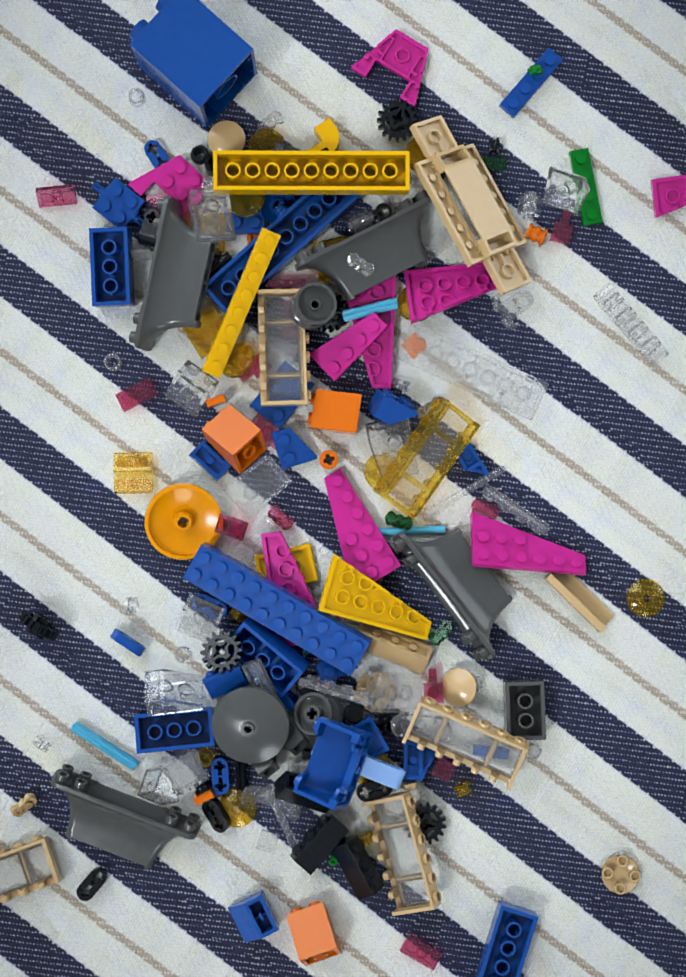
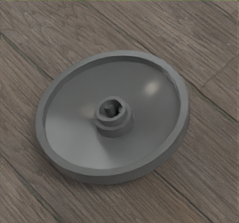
[211,686,290,764]

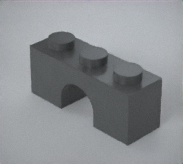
[251,721,311,780]

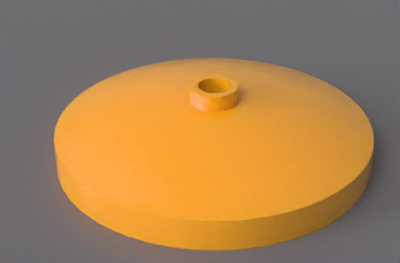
[144,483,222,560]

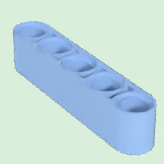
[311,736,406,790]

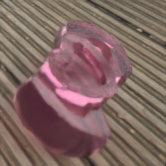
[471,498,499,520]
[268,505,293,530]

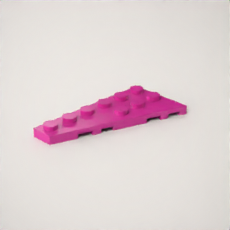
[404,262,497,324]
[346,276,396,389]
[324,468,401,582]
[470,512,586,576]
[261,531,318,647]

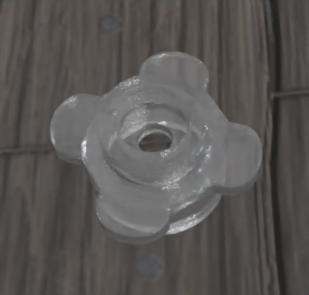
[122,596,139,616]

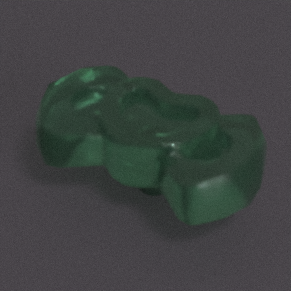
[481,154,508,172]
[385,511,413,531]
[428,620,454,646]

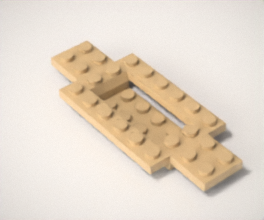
[409,115,532,295]

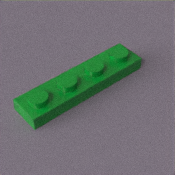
[569,148,603,227]

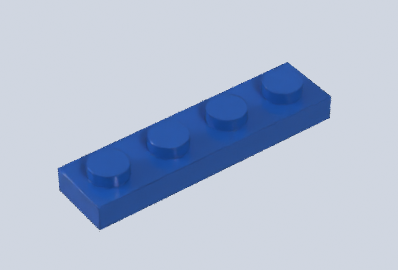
[499,48,563,118]

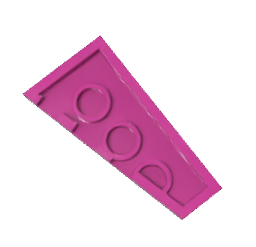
[650,175,686,218]
[310,312,389,381]

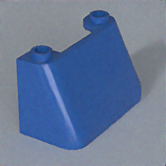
[293,716,373,810]

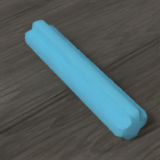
[342,298,398,322]

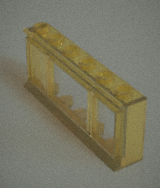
[373,396,481,520]

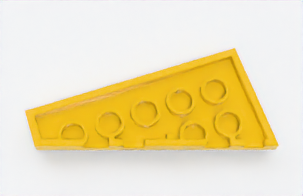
[318,554,432,640]

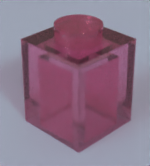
[214,513,248,541]

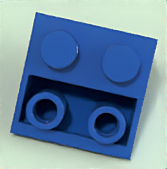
[367,388,418,425]
[202,663,249,699]
[228,890,280,943]

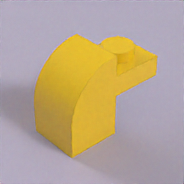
[307,118,339,151]

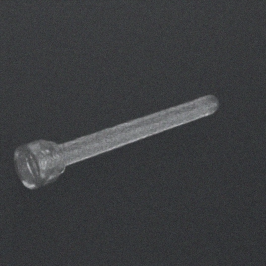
[423,466,506,521]
[260,784,302,868]

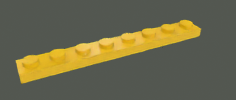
[201,227,281,378]

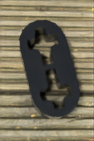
[356,780,393,802]
[202,797,231,833]
[77,867,108,901]

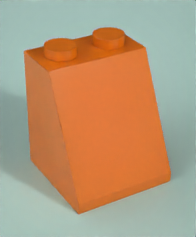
[307,389,362,435]
[202,404,267,474]
[286,901,342,966]

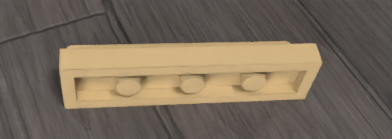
[543,573,614,633]
[358,622,433,674]

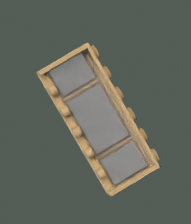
[257,289,311,407]
[402,696,529,790]
[362,791,441,916]
[0,834,63,903]

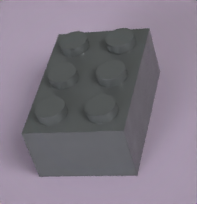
[503,679,546,740]

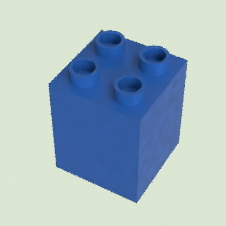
[129,0,258,128]

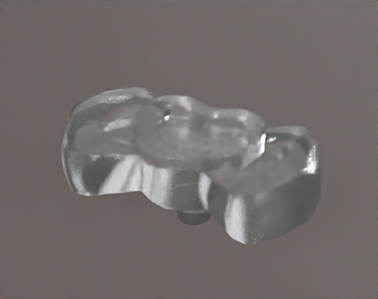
[257,110,284,136]
[347,252,374,277]

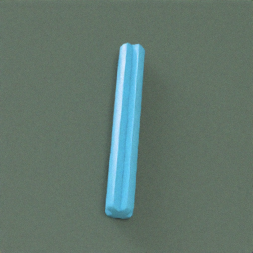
[71,722,139,770]

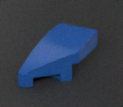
[453,442,490,475]

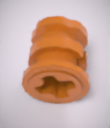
[525,223,548,247]
[319,450,338,469]

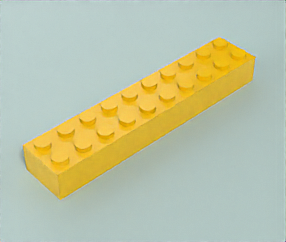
[213,150,410,195]

